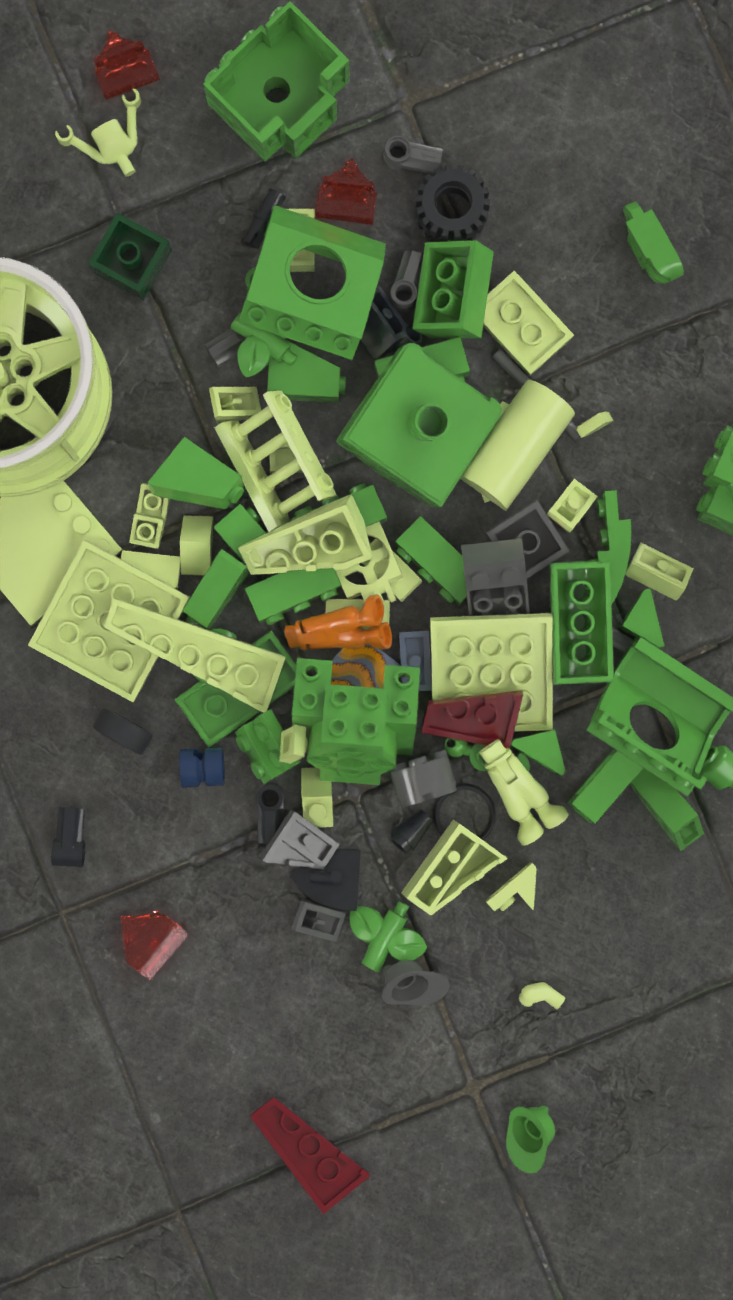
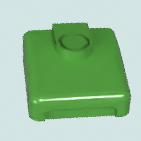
[336,343,502,508]

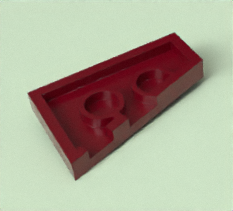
[421,690,524,749]

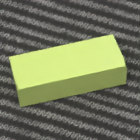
[625,542,694,600]

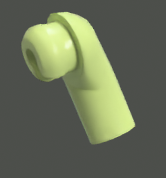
[519,982,565,1009]

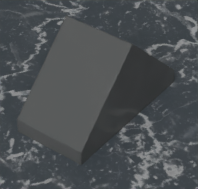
[291,898,346,942]

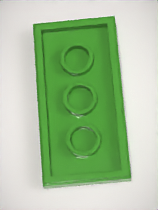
[174,631,297,748]

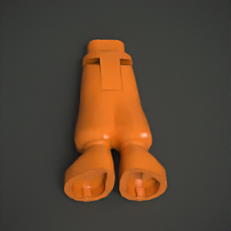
[285,594,392,650]

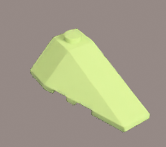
[238,494,372,575]

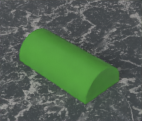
[549,561,614,685]

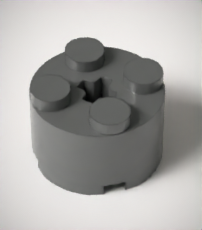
[390,750,457,807]

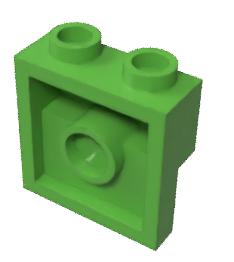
[235,709,301,784]

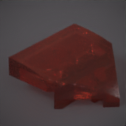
[94,30,160,100]
[315,158,377,225]
[121,911,189,981]

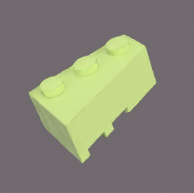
[401,820,508,915]

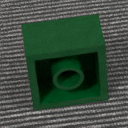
[88,213,172,301]

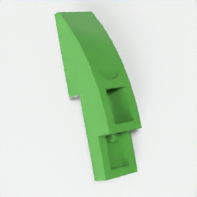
[590,490,631,603]

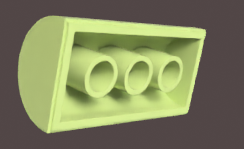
[460,380,575,511]

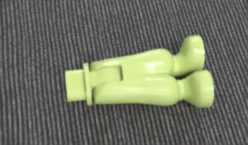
[479,739,569,846]

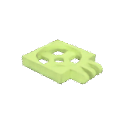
[335,521,403,606]

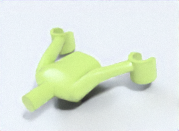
[55,89,141,177]

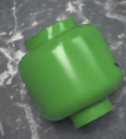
[700,745,733,790]

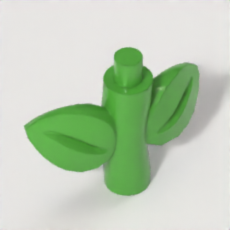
[230,312,298,378]
[350,901,427,972]

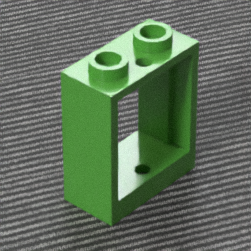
[566,749,643,824]

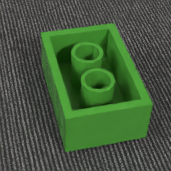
[413,240,494,339]

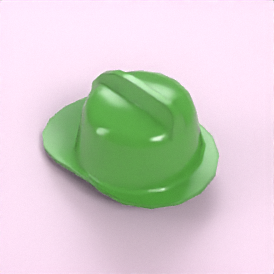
[506,1106,555,1174]

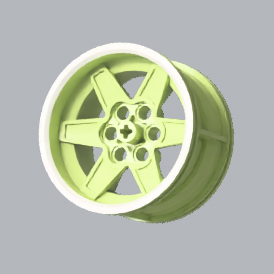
[0,257,112,497]

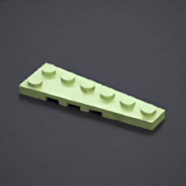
[104,598,285,713]

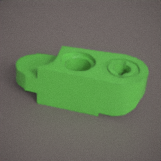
[623,201,684,284]

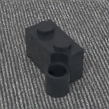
[360,286,422,360]

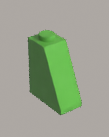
[267,339,346,403]
[148,437,244,509]
[182,549,250,630]
[630,766,704,851]

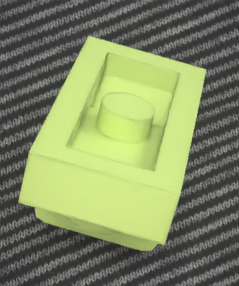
[547,479,598,533]
[301,768,333,827]
[485,862,536,912]

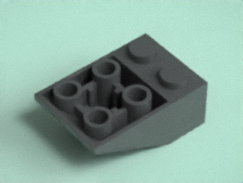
[461,538,530,616]

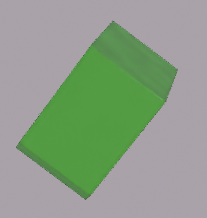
[619,588,664,649]
[510,730,565,776]

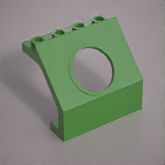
[238,205,386,360]
[587,636,733,796]

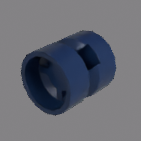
[179,748,225,788]

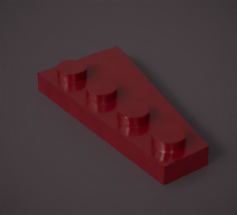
[249,1097,371,1214]

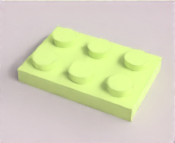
[483,271,574,376]

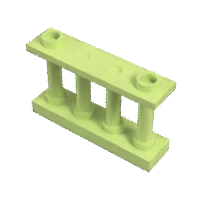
[214,390,336,532]

